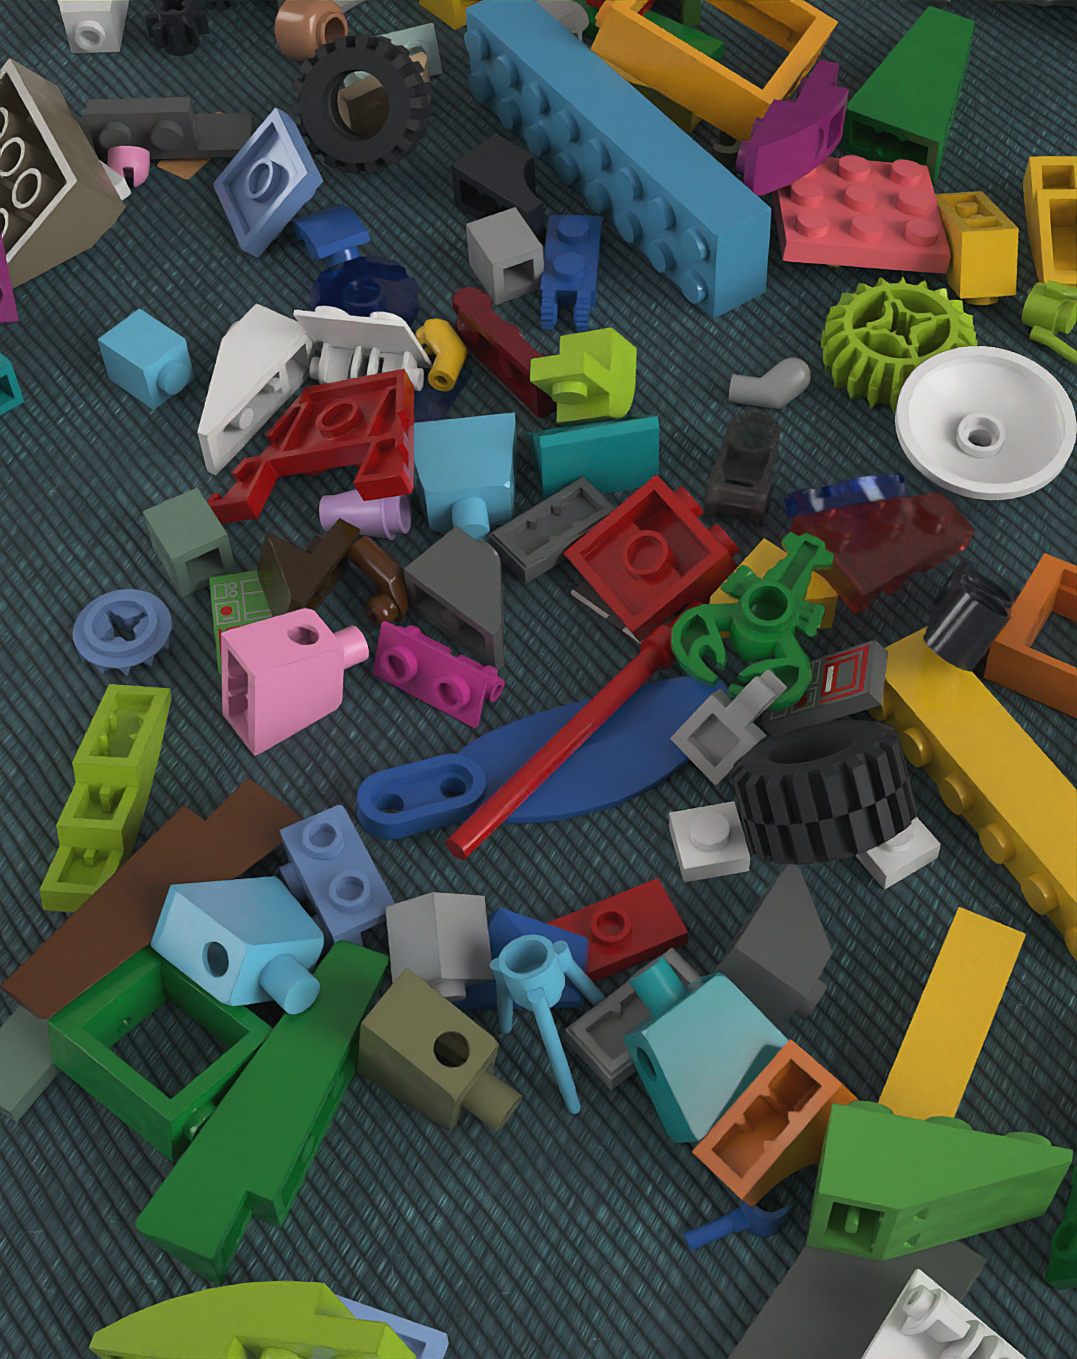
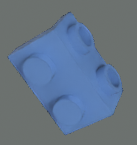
[278,805,395,958]

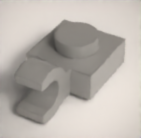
[670,669,787,785]

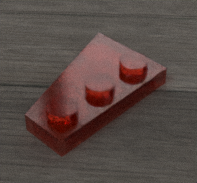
[789,492,975,615]

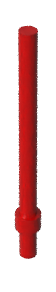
[445,600,704,860]

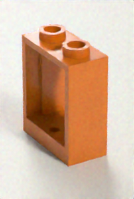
[983,553,1077,719]

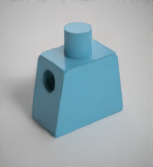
[414,412,518,542]
[150,876,324,1014]

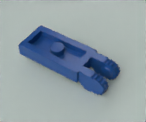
[540,215,603,331]

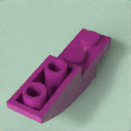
[736,60,849,196]

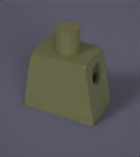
[357,968,523,1132]

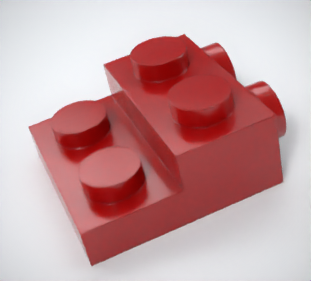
[564,474,740,642]

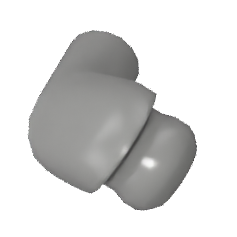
[728,357,811,409]

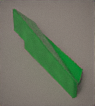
[136,940,391,1285]

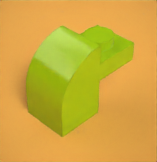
[530,327,637,426]

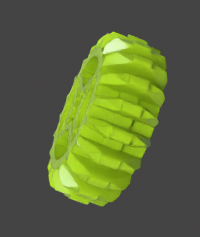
[821,276,977,413]

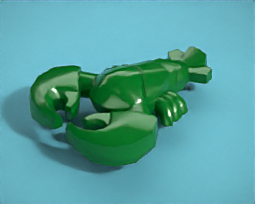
[671,532,834,712]

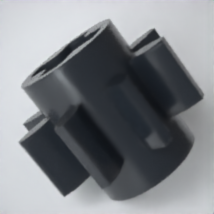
[145,0,210,56]

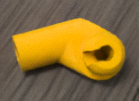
[415,318,468,392]

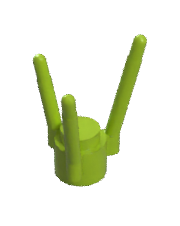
[1021,280,1077,367]

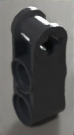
[923,557,1018,672]

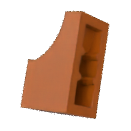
[692,1039,859,1208]

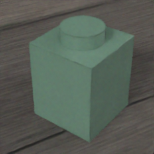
[142,487,237,597]

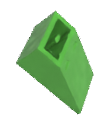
[806,1101,1073,1261]

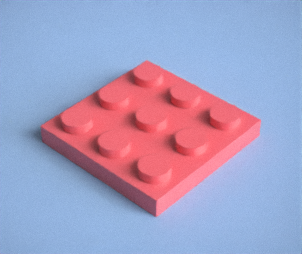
[771,155,951,274]

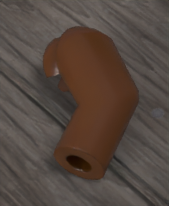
[347,536,409,628]

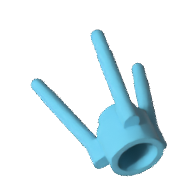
[490,934,605,1114]

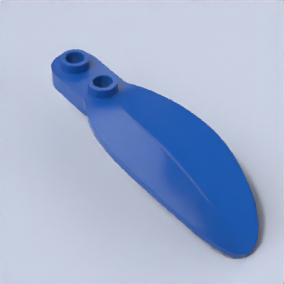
[357,675,729,840]

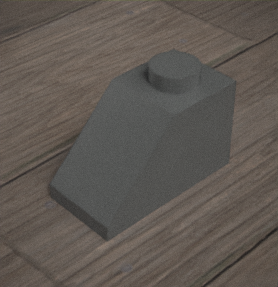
[404,526,505,671]
[712,864,833,1030]

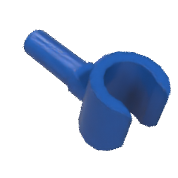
[683,1183,790,1251]

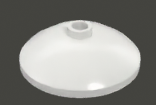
[895,346,1077,500]

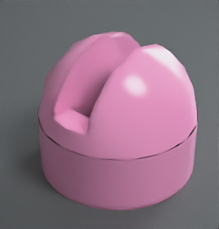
[108,146,150,187]

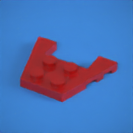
[207,369,414,524]

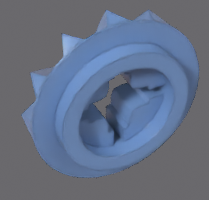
[73,589,174,676]

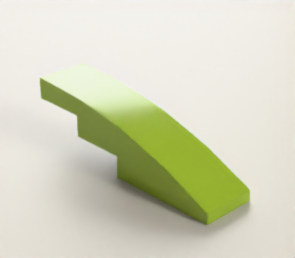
[39,684,172,913]

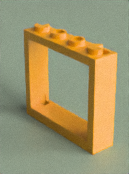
[590,0,838,143]

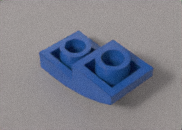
[289,204,371,267]

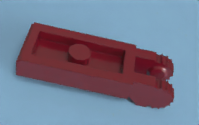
[452,286,557,419]

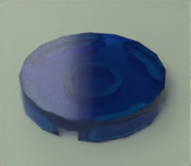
[310,256,420,328]
[784,472,909,519]

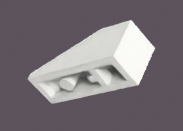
[197,303,316,475]

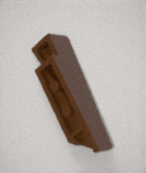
[1,778,304,1019]

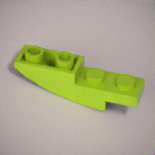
[89,1281,416,1359]

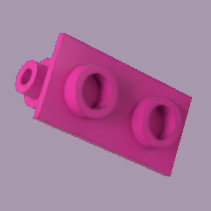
[373,621,505,729]

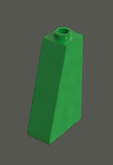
[840,6,975,184]

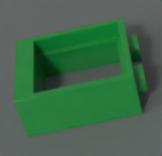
[47,942,273,1163]

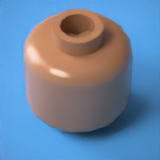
[274,0,348,62]

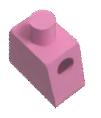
[221,608,369,756]

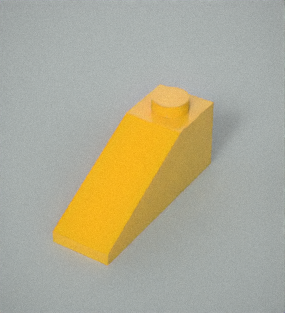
[935,191,1019,305]

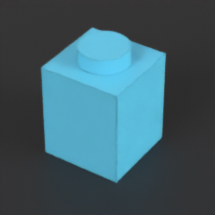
[98,308,195,410]

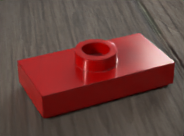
[546,878,688,983]

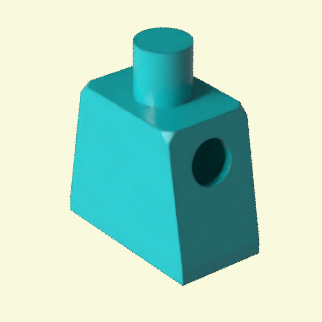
[623,956,789,1143]

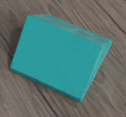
[527,414,659,500]

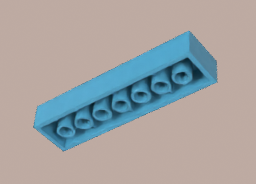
[464,0,771,319]

